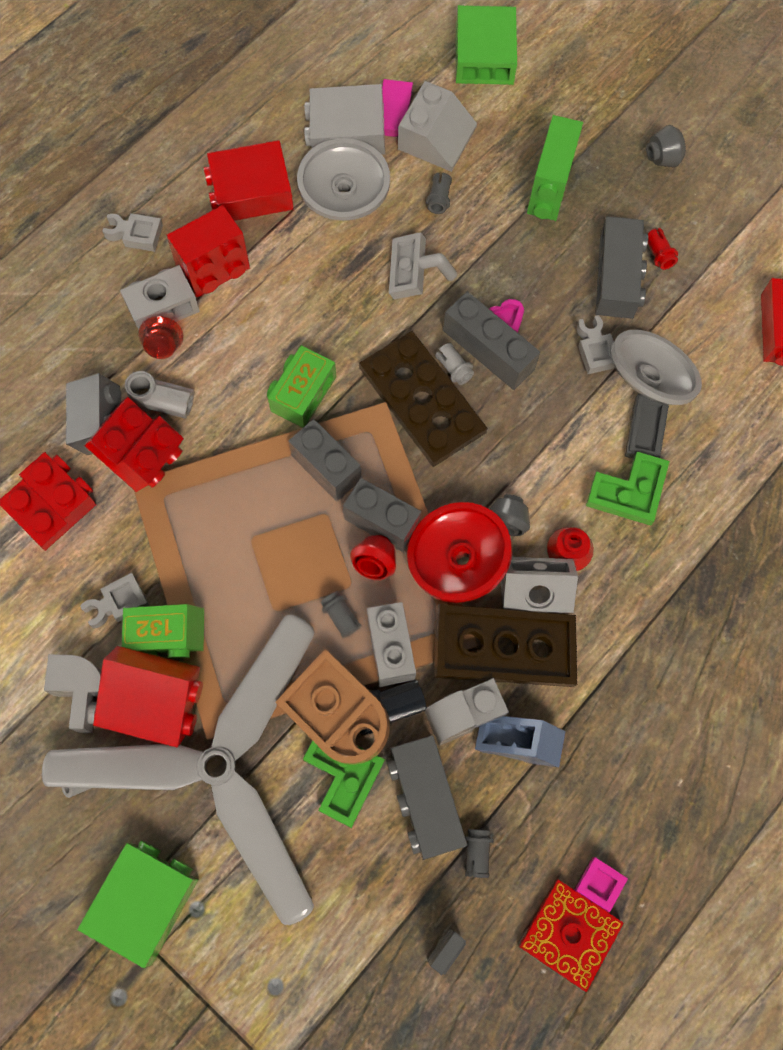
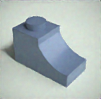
[475,716,566,768]

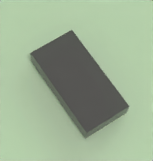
[625,394,669,459]
[427,929,466,975]

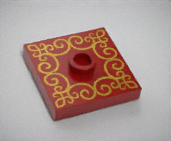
[518,879,624,992]

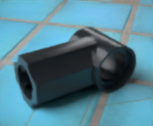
[360,680,427,736]

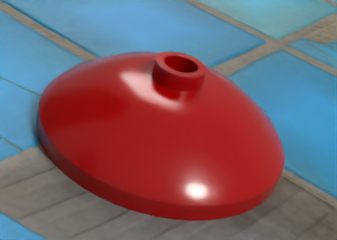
[407,502,512,603]

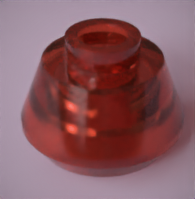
[138,316,184,359]

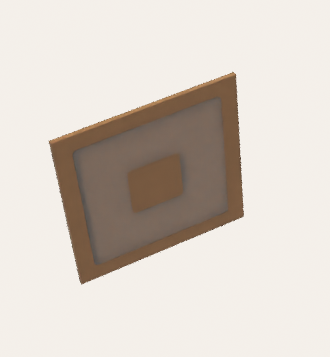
[134,402,479,741]

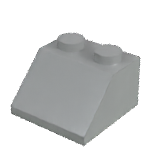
[398,81,477,172]

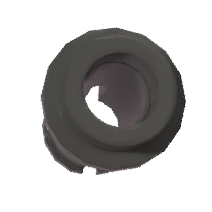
[426,172,452,214]
[320,591,362,639]
[465,829,494,878]

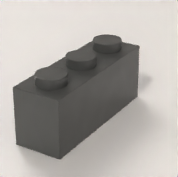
[595,216,648,319]
[443,291,540,390]
[386,735,467,860]

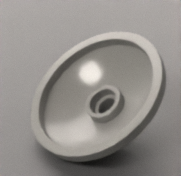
[297,139,390,221]
[611,330,702,405]

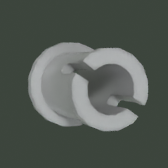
[435,343,474,385]

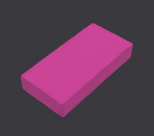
[382,79,413,137]

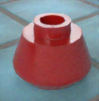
[547,527,594,571]
[350,535,396,580]

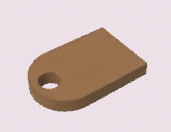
[275,649,390,765]

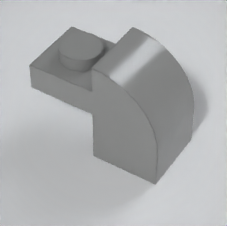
[44,654,101,734]
[425,678,509,746]

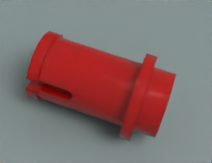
[648,228,678,270]

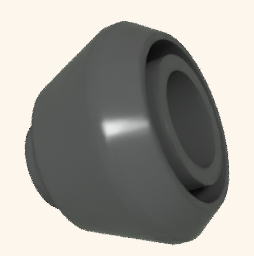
[646,125,686,168]
[490,494,530,536]

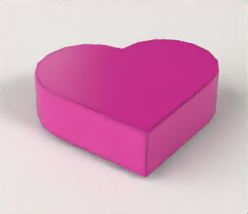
[489,299,524,333]

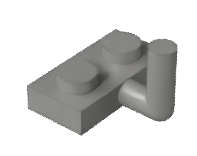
[389,232,457,299]

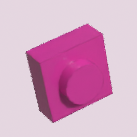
[574,857,628,912]

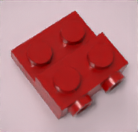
[84,397,184,492]
[0,452,96,551]

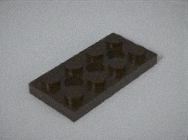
[359,331,488,467]
[434,604,577,687]

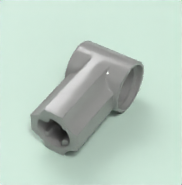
[125,371,195,419]

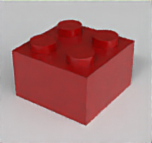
[166,205,250,298]

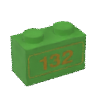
[267,345,336,428]
[122,604,204,659]

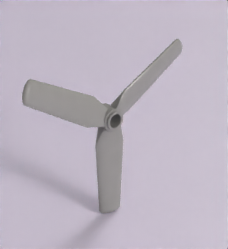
[42,615,315,925]

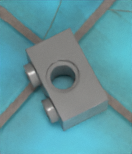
[120,265,200,337]
[500,557,578,614]
[367,602,416,687]

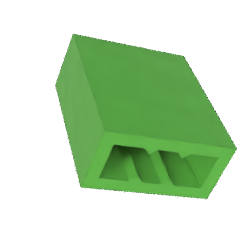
[456,5,517,85]
[527,115,583,221]
[77,840,198,969]

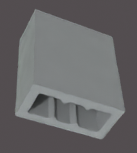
[304,84,385,154]

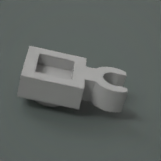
[103,213,163,252]
[576,315,616,374]
[80,573,150,628]

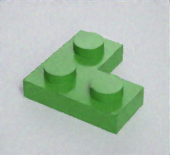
[586,452,670,526]
[303,741,385,828]

